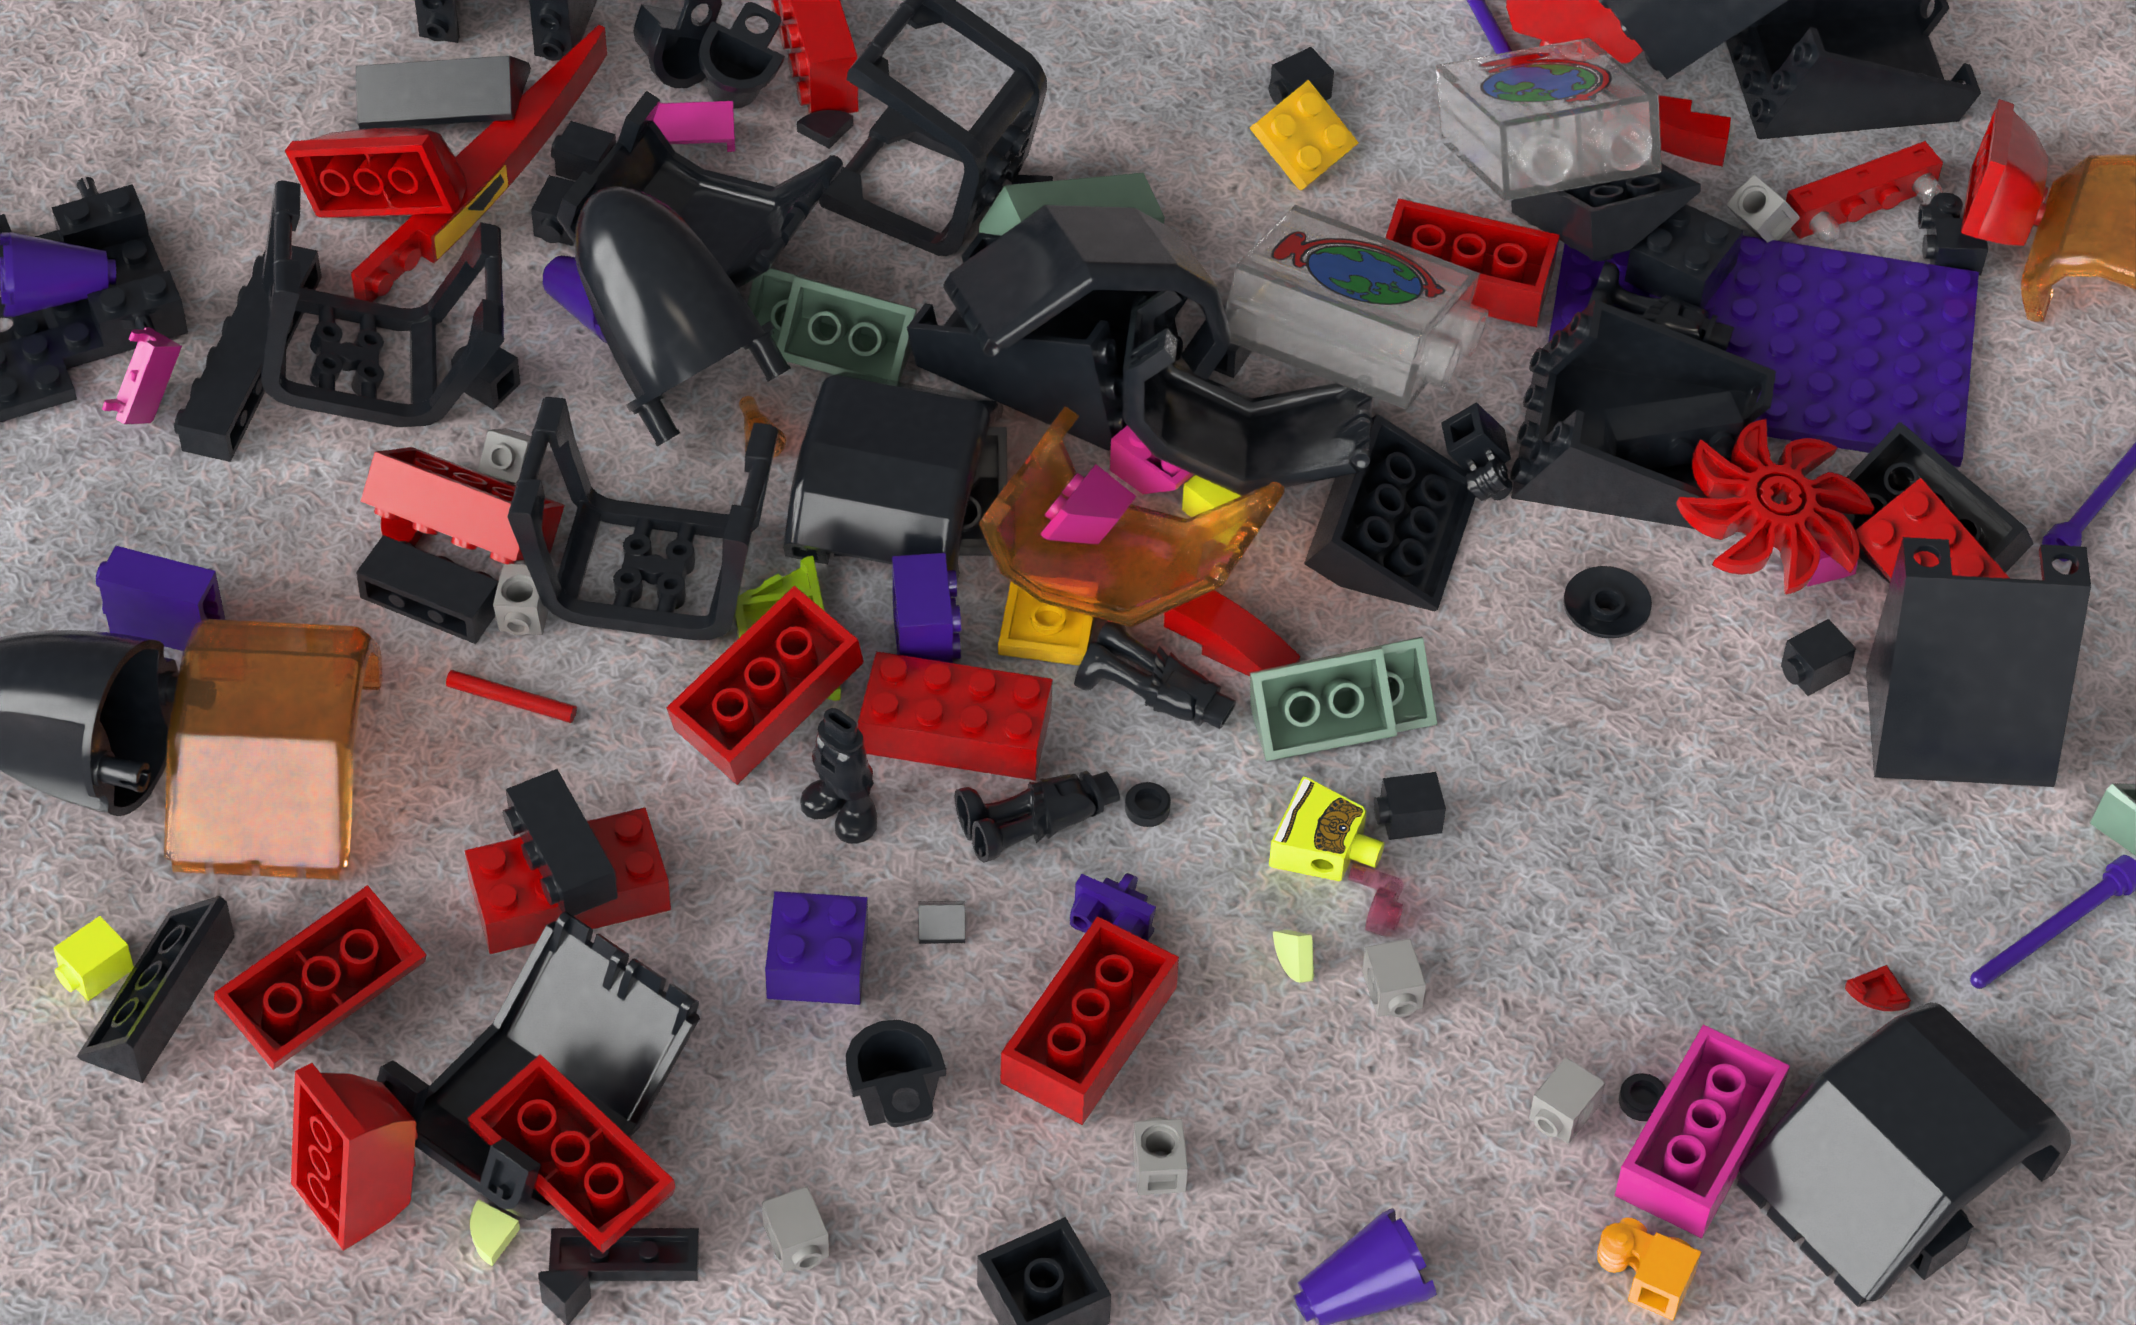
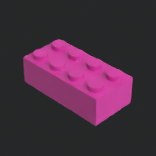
[1614,1024,1790,1239]

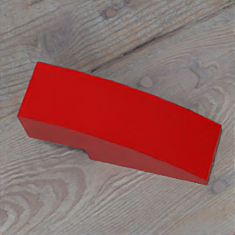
[1607,88,1731,167]
[1164,575,1301,677]

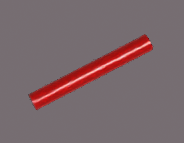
[446,670,577,723]

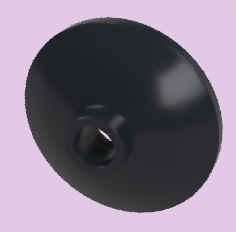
[1563,566,1652,638]

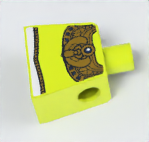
[1269,776,1385,881]

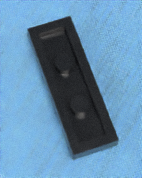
[549,1228,700,1281]

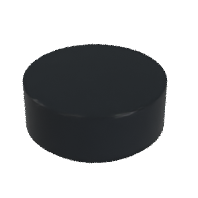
[1125,782,1171,827]
[1619,1073,1666,1121]

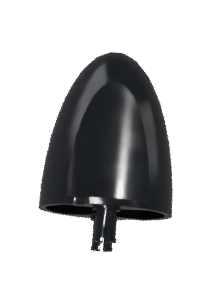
[575,186,791,447]
[0,630,217,816]

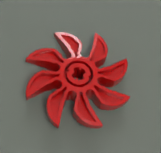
[1676,419,1874,594]

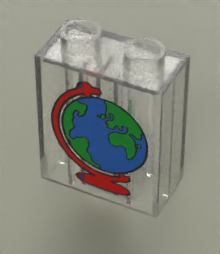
[1436,38,1662,201]
[1225,205,1488,410]

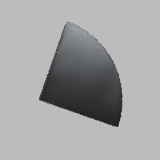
[797,110,854,149]

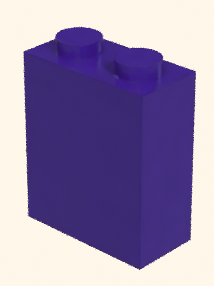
[96,546,226,658]

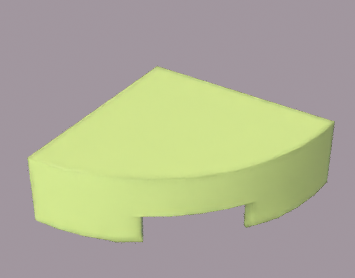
[1273,930,1314,983]
[470,1199,520,1266]

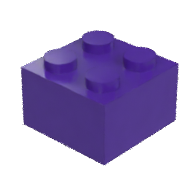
[892,553,961,663]
[765,891,868,1005]

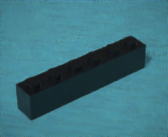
[174,245,322,462]

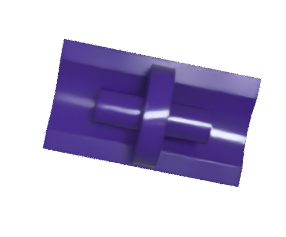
[1070,873,1156,941]

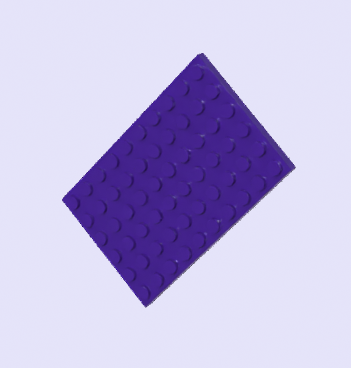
[1548,235,1979,467]

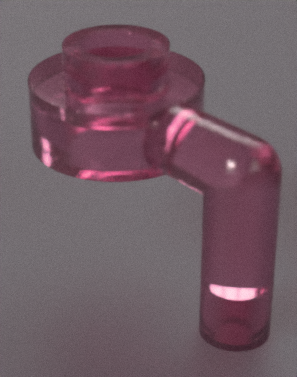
[1348,863,1404,936]

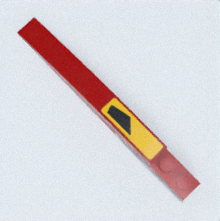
[351,25,607,302]

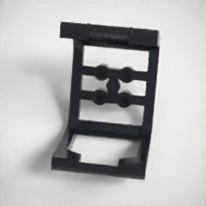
[819,0,1047,256]
[261,180,504,427]
[507,397,778,640]

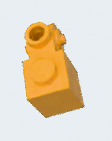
[1597,1217,1701,1320]

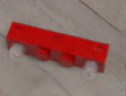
[1786,141,1944,244]

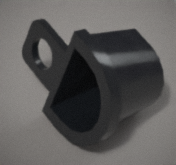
[633,0,722,88]
[698,2,785,109]
[846,1020,946,1127]

